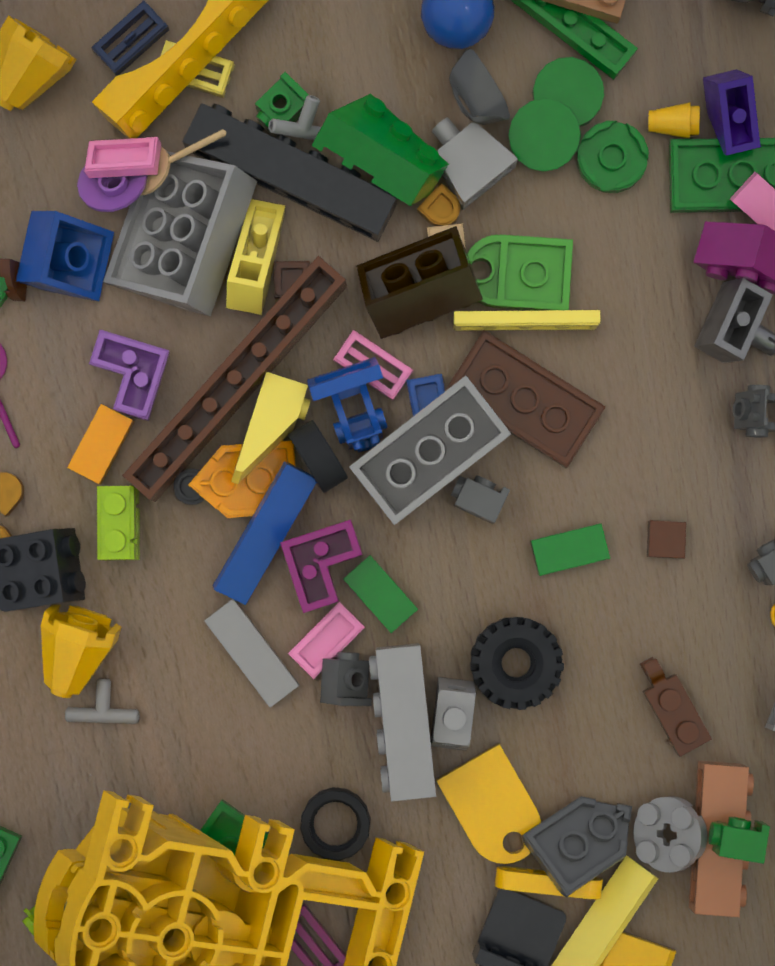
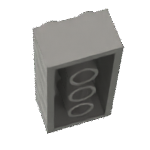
[349,376,511,525]
[369,643,436,802]

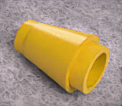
[648,102,700,139]

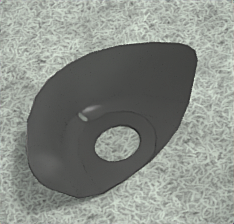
[449,48,510,125]

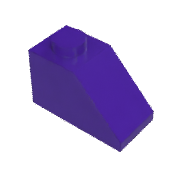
[703,69,761,156]

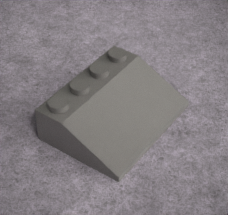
[103,151,258,316]

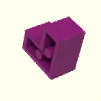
[693,221,775,294]
[280,519,363,613]

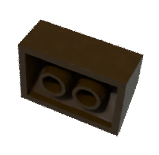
[356,226,483,339]

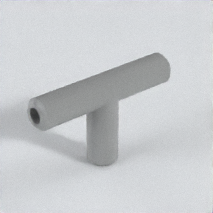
[268,95,321,140]
[65,679,140,724]

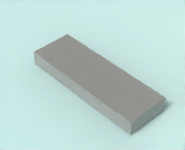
[204,599,299,708]

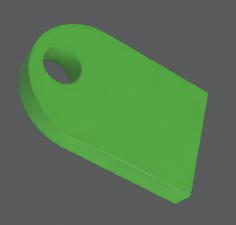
[467,235,573,311]

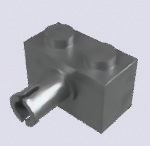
[694,278,775,363]

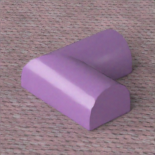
[89,330,170,421]

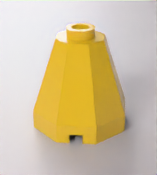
[0,15,77,111]
[41,604,122,698]

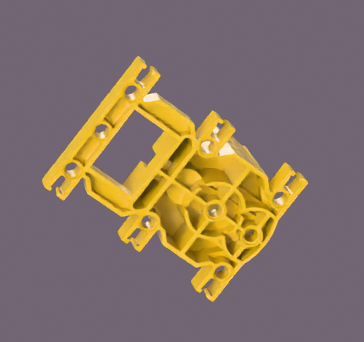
[33,790,424,966]

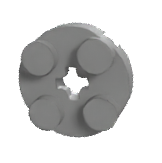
[633,796,707,873]

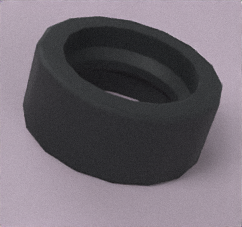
[288,420,348,493]
[300,787,370,861]

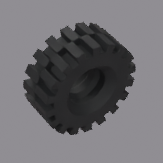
[470,617,564,710]

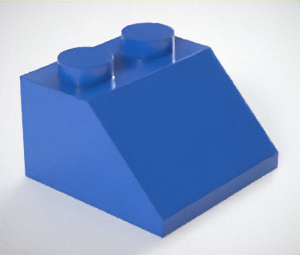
[16,211,114,301]

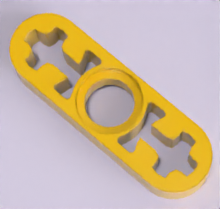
[495,866,603,899]

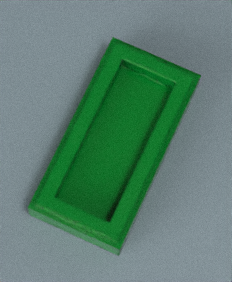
[530,523,610,576]
[343,555,418,633]

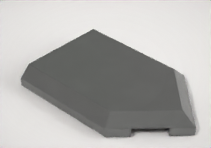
[522,796,632,897]

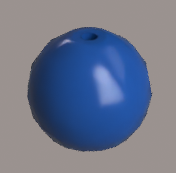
[420,0,495,49]

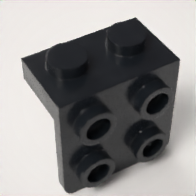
[0,528,86,612]
[472,889,566,966]

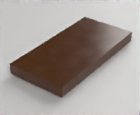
[445,330,606,468]

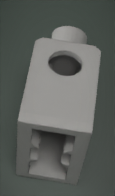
[432,117,518,210]
[430,677,476,751]

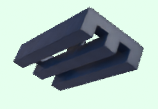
[91,0,169,76]

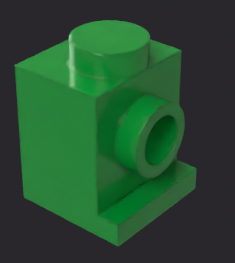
[255,72,309,132]
[708,817,770,864]

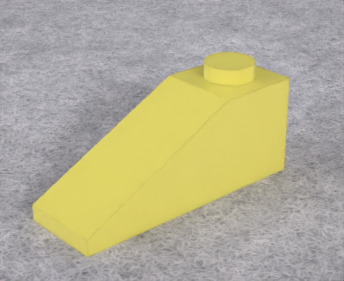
[226,199,285,315]
[231,372,311,484]

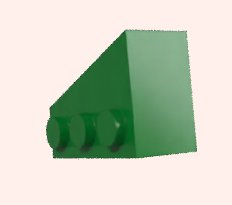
[311,93,449,206]

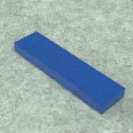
[213,461,317,605]

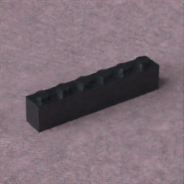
[182,103,397,242]

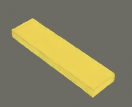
[453,310,600,331]
[551,855,659,966]

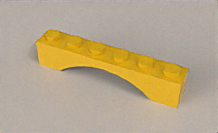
[92,0,269,139]

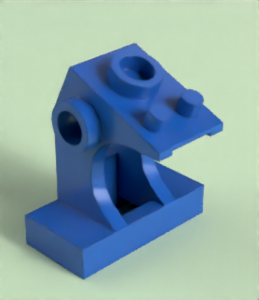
[307,357,388,452]

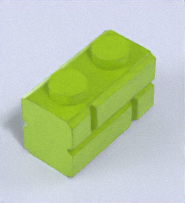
[97,486,140,561]

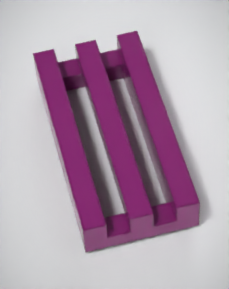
[291,903,346,966]

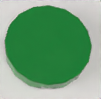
[532,57,604,127]
[508,98,581,172]
[577,120,649,193]

